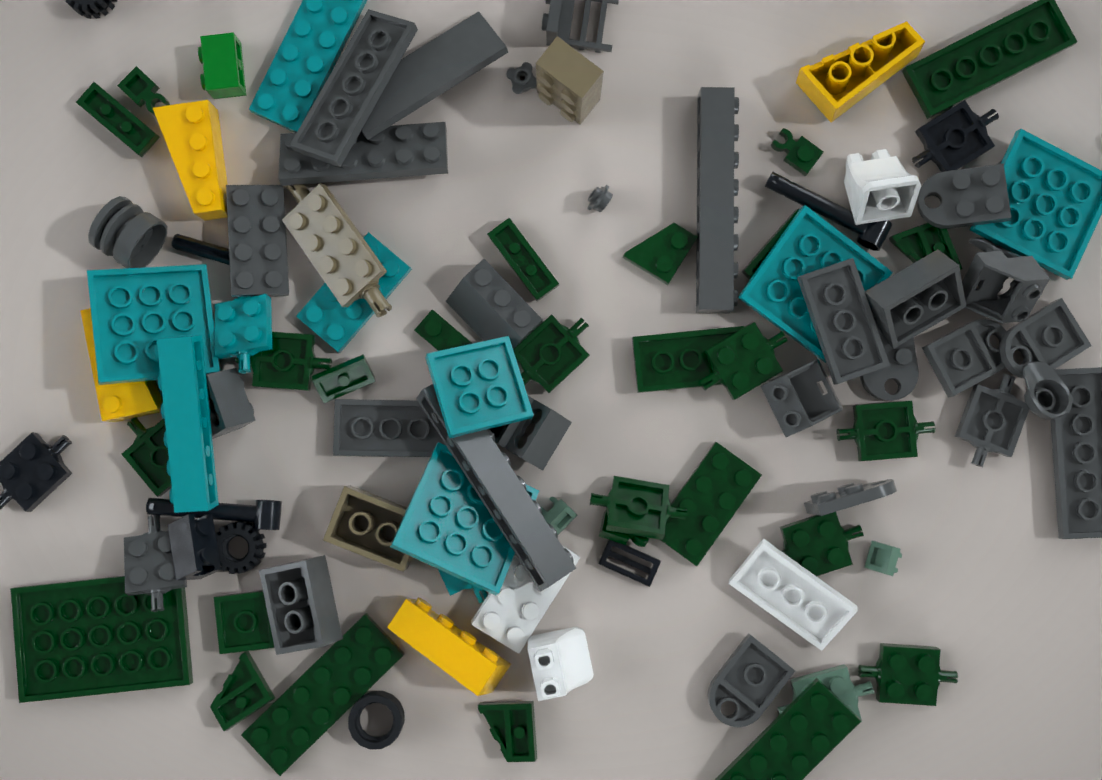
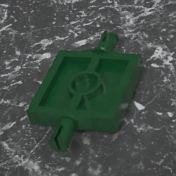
[513,314,590,393]
[699,322,788,400]
[234,332,332,391]
[836,401,935,461]
[121,417,172,497]
[590,476,687,540]
[780,512,864,576]
[858,643,958,706]

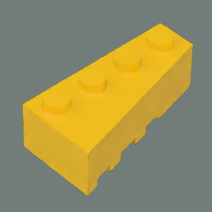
[796,21,925,122]
[153,100,228,221]
[80,308,163,422]
[387,597,511,696]

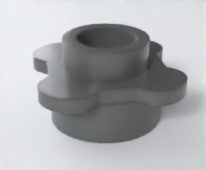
[507,62,537,94]
[587,185,613,212]

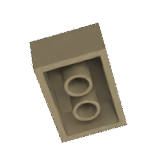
[536,36,604,125]
[323,485,412,572]

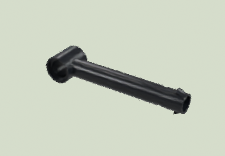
[765,172,892,251]
[146,498,282,530]

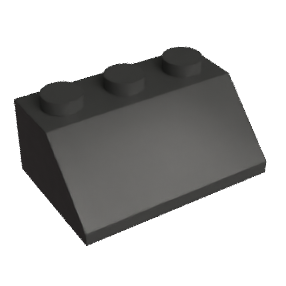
[865,249,966,349]
[446,259,543,350]
[259,555,343,655]

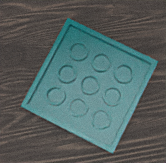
[970,129,1102,280]
[738,205,893,363]
[87,264,220,385]
[390,442,539,595]

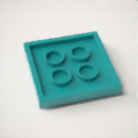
[425,336,534,438]

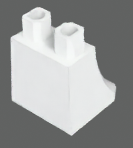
[844,149,921,225]
[528,627,594,701]

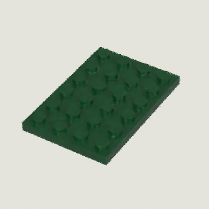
[10,576,193,703]

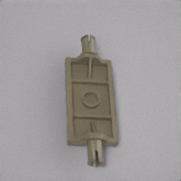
[282,183,392,318]

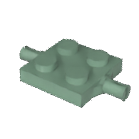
[777,664,874,722]

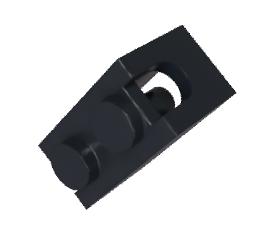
[168,514,221,580]

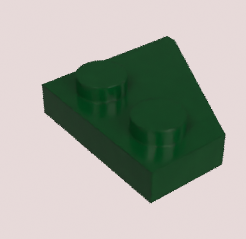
[623,223,697,285]
[889,223,963,270]
[210,651,275,731]
[478,701,537,762]

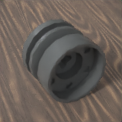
[88,196,167,268]

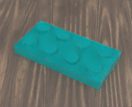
[296,232,412,353]

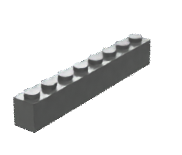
[696,87,739,313]
[416,384,576,592]

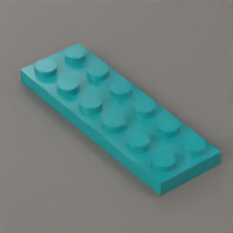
[249,0,367,133]

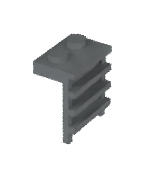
[542,0,619,53]

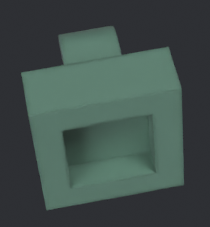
[541,497,577,535]
[864,541,902,576]

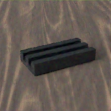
[598,539,661,587]

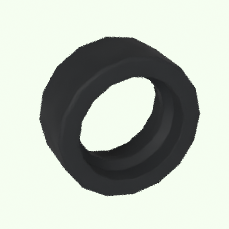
[348,691,405,750]

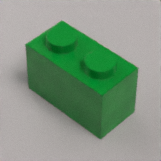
[198,32,247,99]

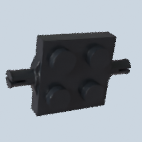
[912,100,999,172]
[0,432,72,512]

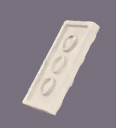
[729,538,858,651]
[471,545,580,654]

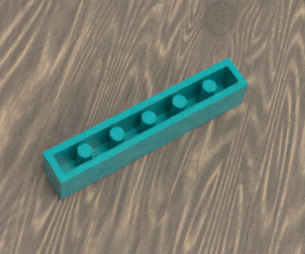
[155,335,219,513]

